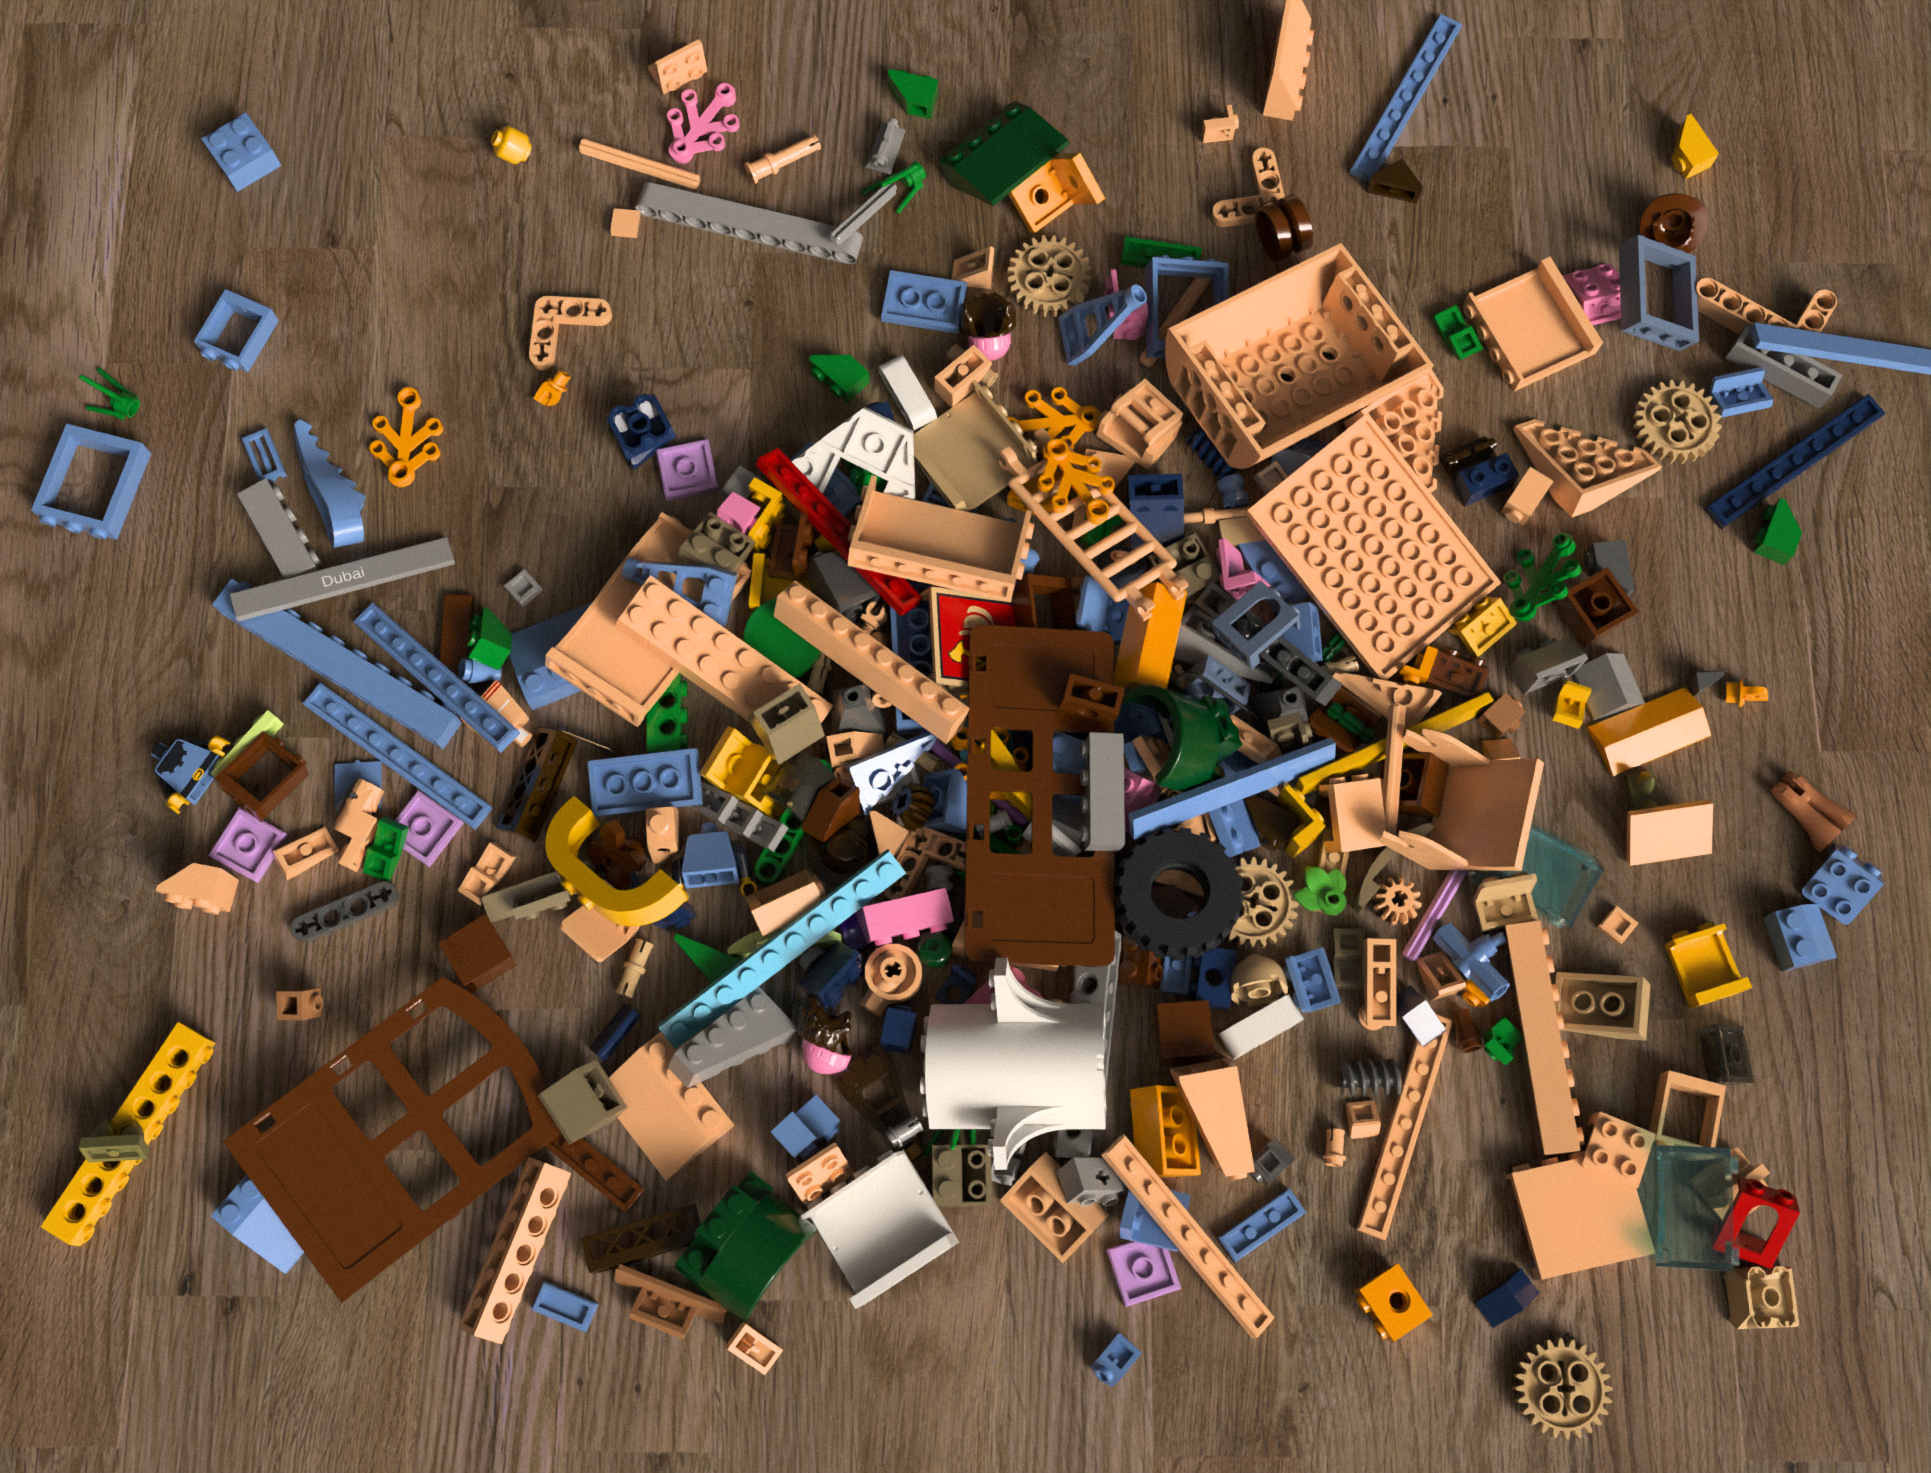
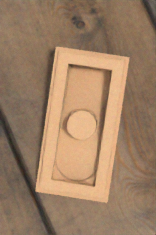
[273,827,339,880]

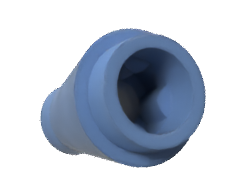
[458,658,502,683]

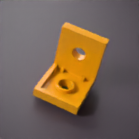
[1008,153,1105,233]

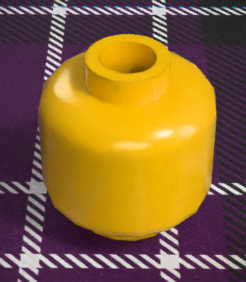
[491,125,532,165]

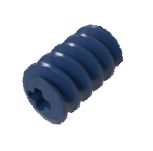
[1185,427,1239,481]

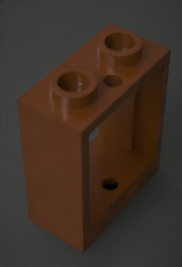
[1013,574,1077,630]
[214,731,309,823]

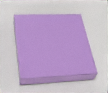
[656,439,719,501]
[395,790,464,868]
[208,808,289,883]
[1106,1241,1181,1307]

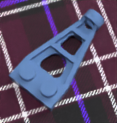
[1058,284,1147,366]
[622,557,738,627]

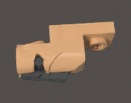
[334,778,384,872]

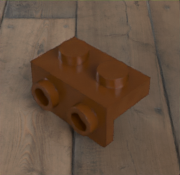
[1117,928,1163,989]

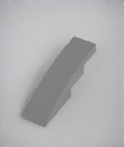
[689,781,788,852]

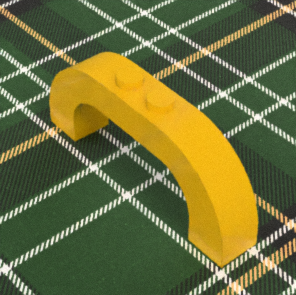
[545,796,687,926]

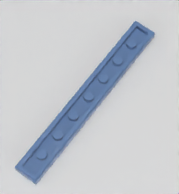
[1349,14,1462,183]
[1750,322,1931,375]
[353,602,520,753]
[302,682,493,831]
[1129,737,1336,840]

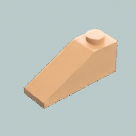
[1362,938,1396,1026]

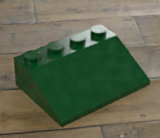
[939,101,1070,206]

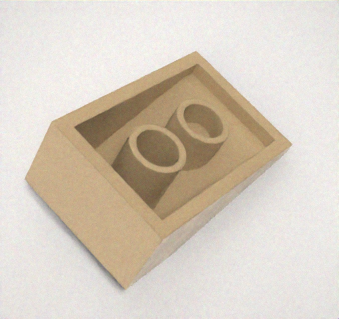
[1554,972,1650,1041]

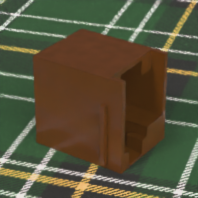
[438,914,517,994]
[1153,1000,1215,1067]

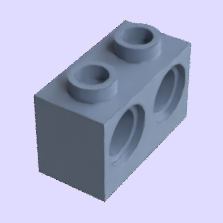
[1183,654,1251,715]

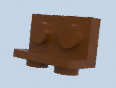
[1426,646,1490,698]

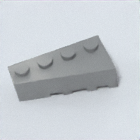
[668,986,797,1088]

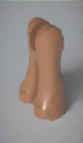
[1770,771,1857,853]

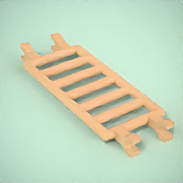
[998,427,1189,622]

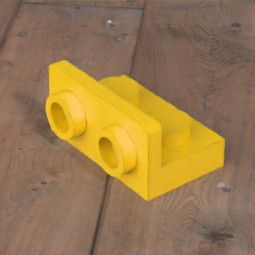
[1448,596,1517,657]

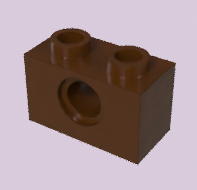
[1058,673,1125,725]

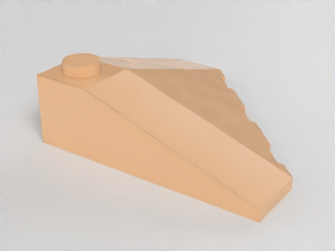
[1343,369,1444,493]
[1513,419,1662,518]

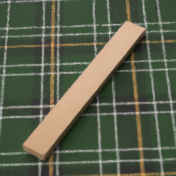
[1356,1014,1453,1241]
[1101,1135,1275,1339]

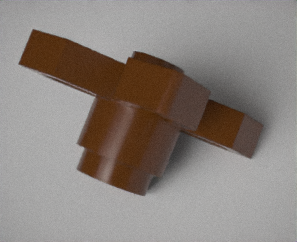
[586,819,646,890]

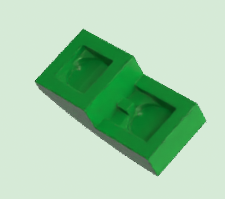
[1431,305,1483,361]
[363,816,409,882]

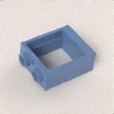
[194,289,279,373]

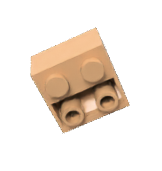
[156,863,239,915]

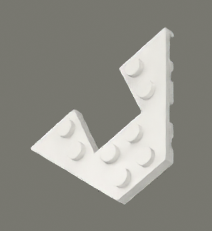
[791,407,915,500]

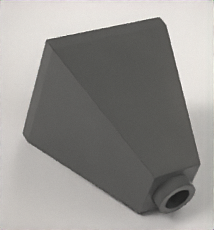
[807,551,880,623]
[824,684,888,738]
[1248,686,1315,739]

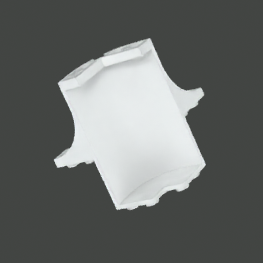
[920,958,1106,1170]

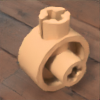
[860,944,922,1017]

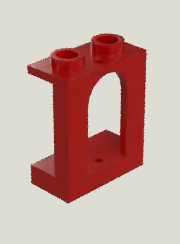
[1710,1176,1800,1269]

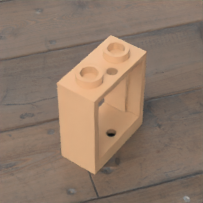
[745,869,826,936]
[1649,1070,1726,1159]

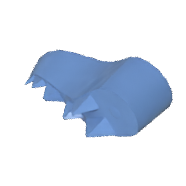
[293,420,366,548]

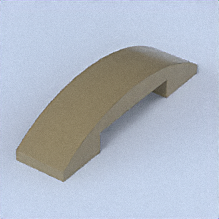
[1353,823,1435,913]

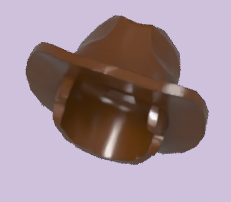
[1639,193,1708,253]

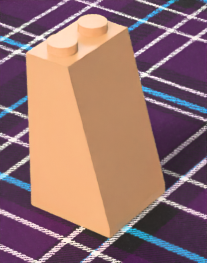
[1170,1058,1255,1180]

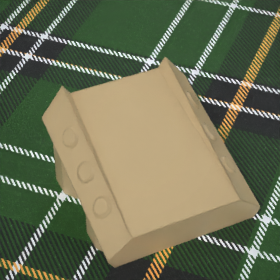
[1722,1266,1799,1329]

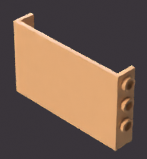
[848,475,1035,602]

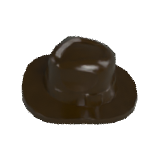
[807,819,878,887]

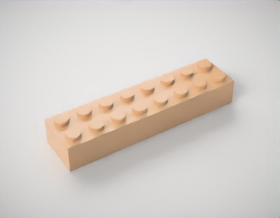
[614,575,833,755]

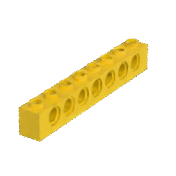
[40,1022,215,1246]

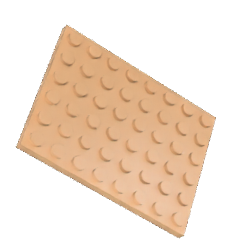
[1245,413,1501,680]

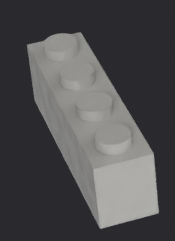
[1725,324,1843,409]
[237,478,322,579]
[1080,732,1125,852]

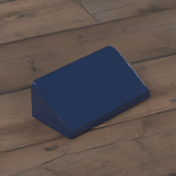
[589,1004,641,1061]

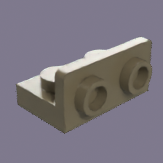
[1267,712,1314,755]

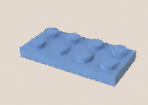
[588,748,703,817]

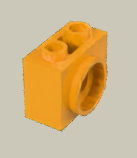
[1354,1263,1433,1342]

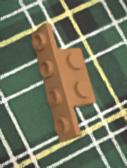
[614,1264,727,1340]

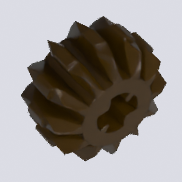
[889,782,936,832]

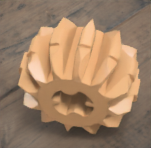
[1372,877,1422,925]

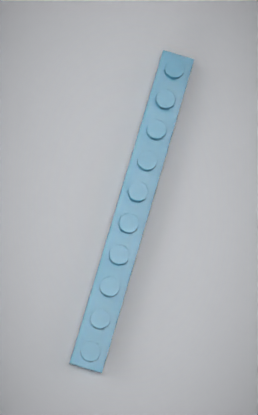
[658,849,906,1049]

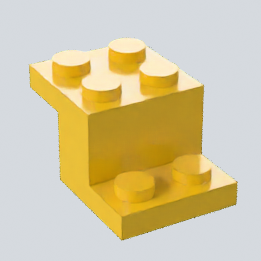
[699,726,803,821]

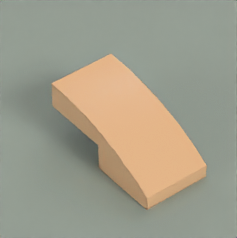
[458,842,517,906]

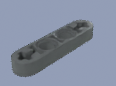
[290,881,400,943]

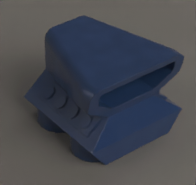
[605,393,676,471]

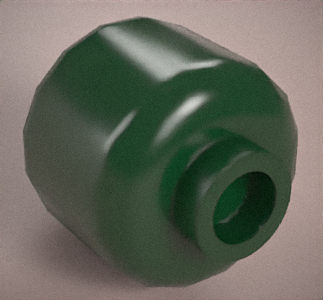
[915,930,953,969]

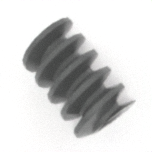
[1338,1058,1402,1096]

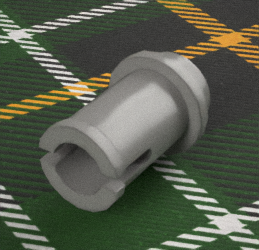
[976,809,1013,839]
[884,1114,923,1148]

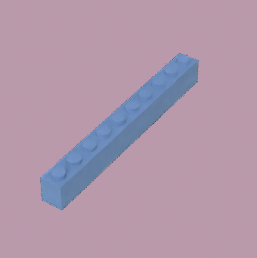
[212,579,462,750]

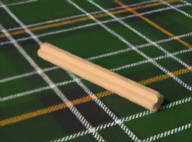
[579,138,700,189]
[1140,278,1212,367]
[1382,704,1406,836]

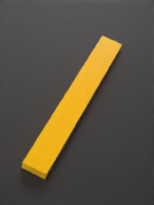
[1295,692,1493,795]

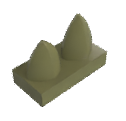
[1624,770,1662,811]
[79,1118,150,1163]

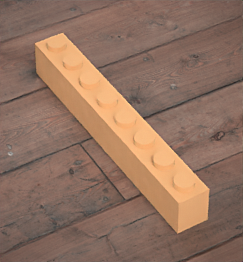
[774,581,969,744]
[1505,920,1585,1156]

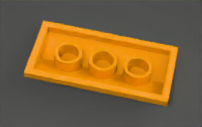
[1114,582,1187,689]
[1587,687,1711,777]

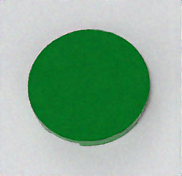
[743,598,822,678]

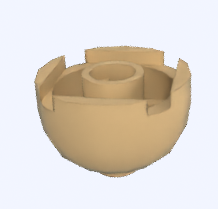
[1231,954,1288,1007]

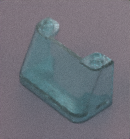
[1467,825,1604,929]
[1656,1145,1740,1272]

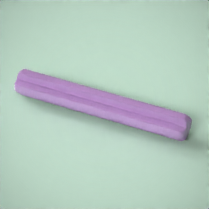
[1402,870,1468,961]

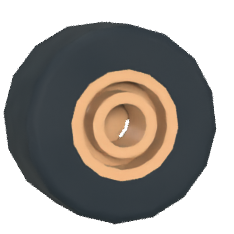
[1096,545,1146,589]

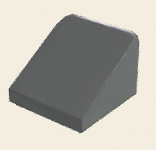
[1688,670,1724,697]

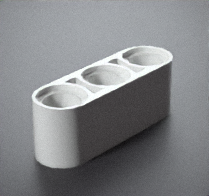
[878,355,937,431]
[1218,994,1304,1060]

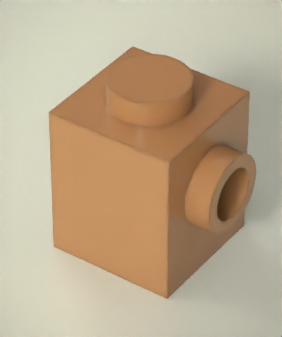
[1477,693,1526,740]
[276,987,323,1020]

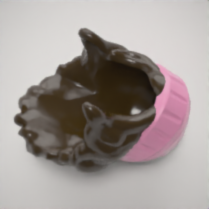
[959,292,1016,361]
[796,995,851,1074]

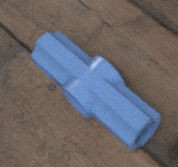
[1432,922,1510,1002]

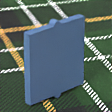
[335,760,382,809]

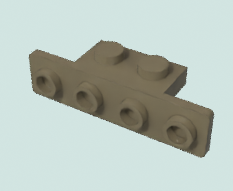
[481,859,594,923]

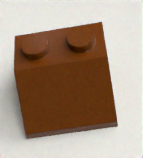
[1553,567,1639,648]
[1380,753,1449,817]

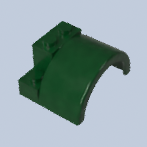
[1122,684,1243,792]
[675,1171,817,1322]

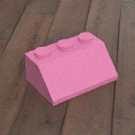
[855,888,954,946]

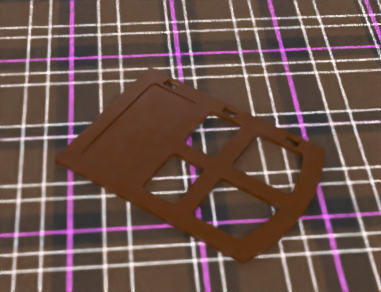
[222,977,561,1303]

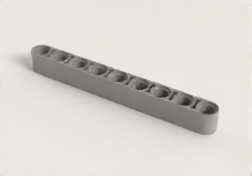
[635,182,863,264]

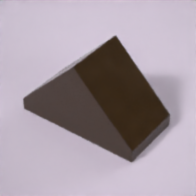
[1366,159,1423,204]

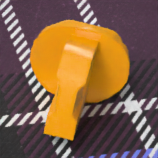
[533,370,571,406]
[1726,678,1768,707]

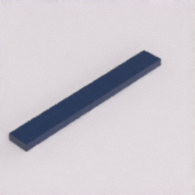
[1704,394,1886,530]

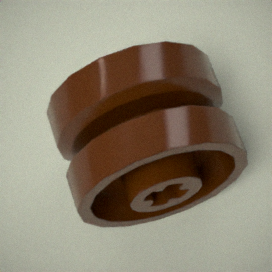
[1255,194,1313,261]

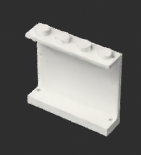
[801,1150,959,1309]

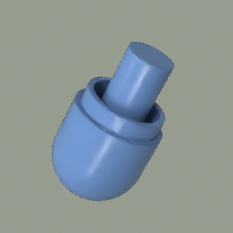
[1471,932,1508,958]

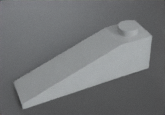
[1174,605,1279,684]

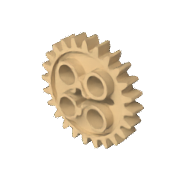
[1007,235,1092,317]
[1632,380,1722,464]
[1227,857,1299,949]
[1512,1338,1613,1439]

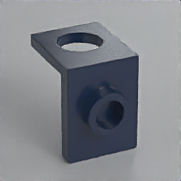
[935,964,978,1004]

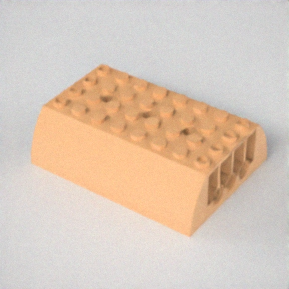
[1165,243,1434,469]

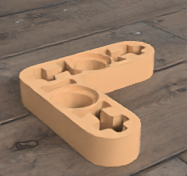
[1211,148,1285,227]
[529,296,612,371]
[883,826,966,900]

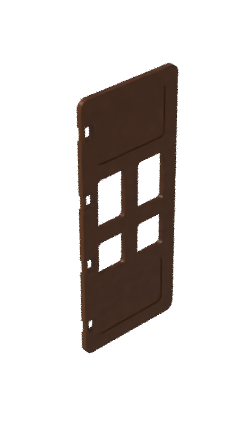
[964,625,1115,967]

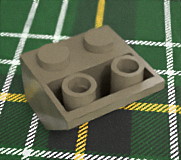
[676,512,756,584]
[1148,533,1221,606]
[747,683,825,766]
[538,1059,628,1144]
[932,1145,992,1208]

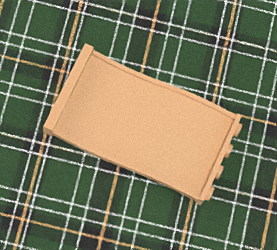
[545,512,752,727]

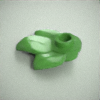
[1293,866,1346,915]

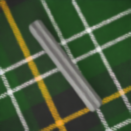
[829,184,897,246]

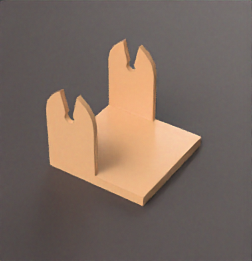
[1380,728,1544,871]

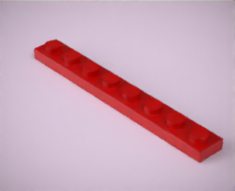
[756,448,922,616]

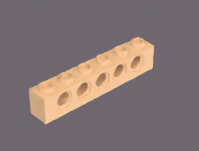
[458,1157,571,1344]

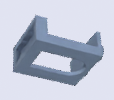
[1212,581,1301,670]

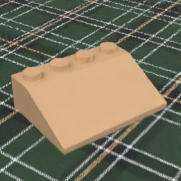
[1263,0,1314,121]
[609,1032,735,1181]

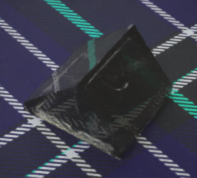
[761,751,836,823]
[1699,1024,1754,1086]

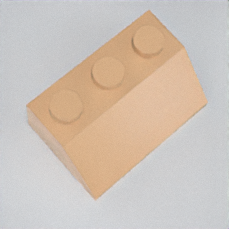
[1000,1152,1109,1263]

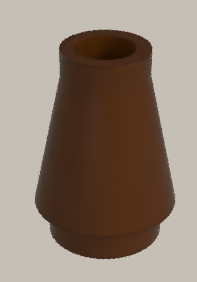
[1452,1009,1484,1054]

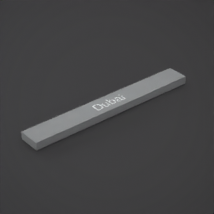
[230,537,455,622]

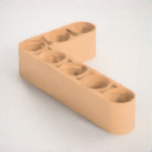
[1696,278,1837,334]

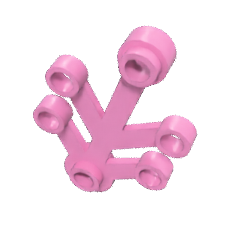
[667,83,740,164]

